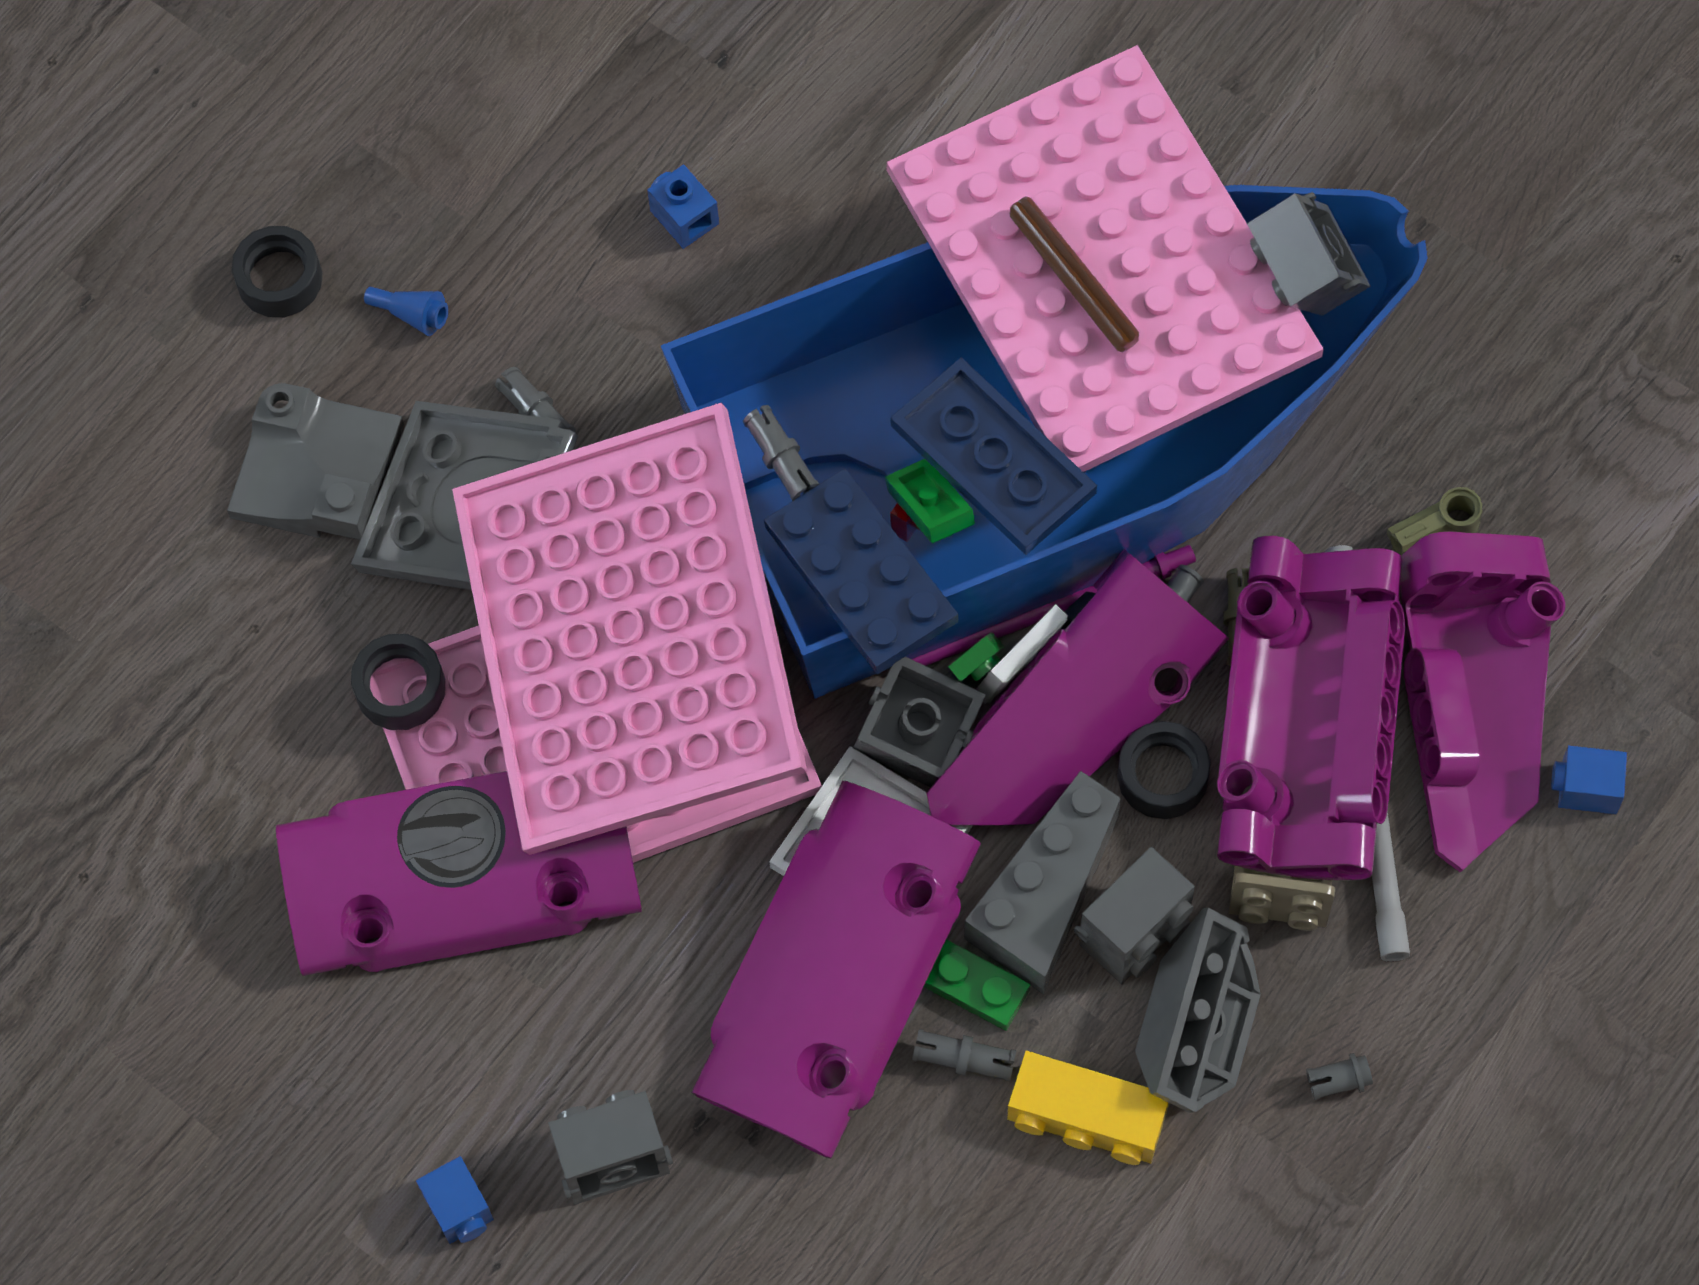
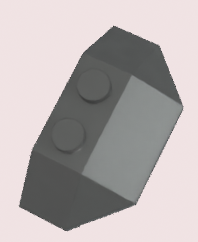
[1135,908,1261,1113]

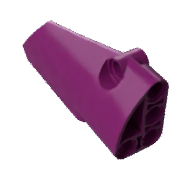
[1399,532,1565,872]

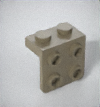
[1228,866,1335,931]

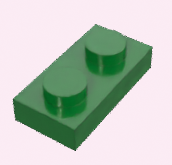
[885,459,975,544]
[948,632,1005,682]
[923,939,1030,1031]

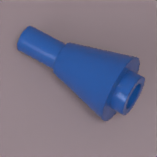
[364,286,448,336]

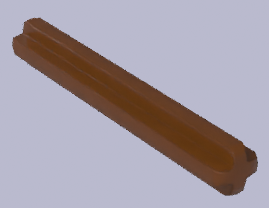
[1009,196,1139,352]

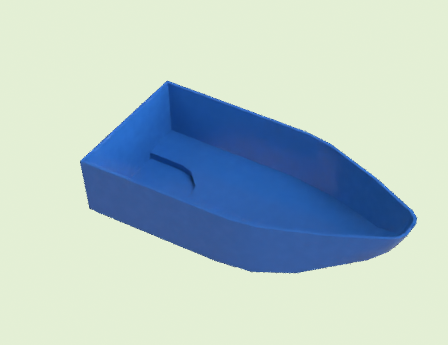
[661,185,1428,699]

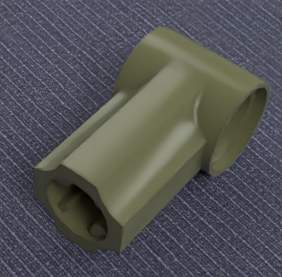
[1387,487,1482,555]

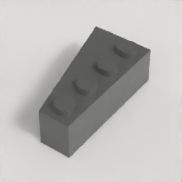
[964,771,1121,995]

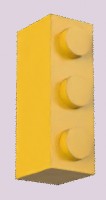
[1007,1051,1169,1165]

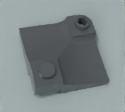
[227,383,404,540]

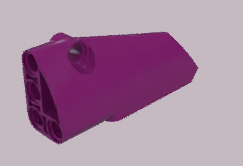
[926,549,1229,825]

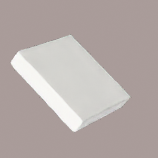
[976,604,1068,704]

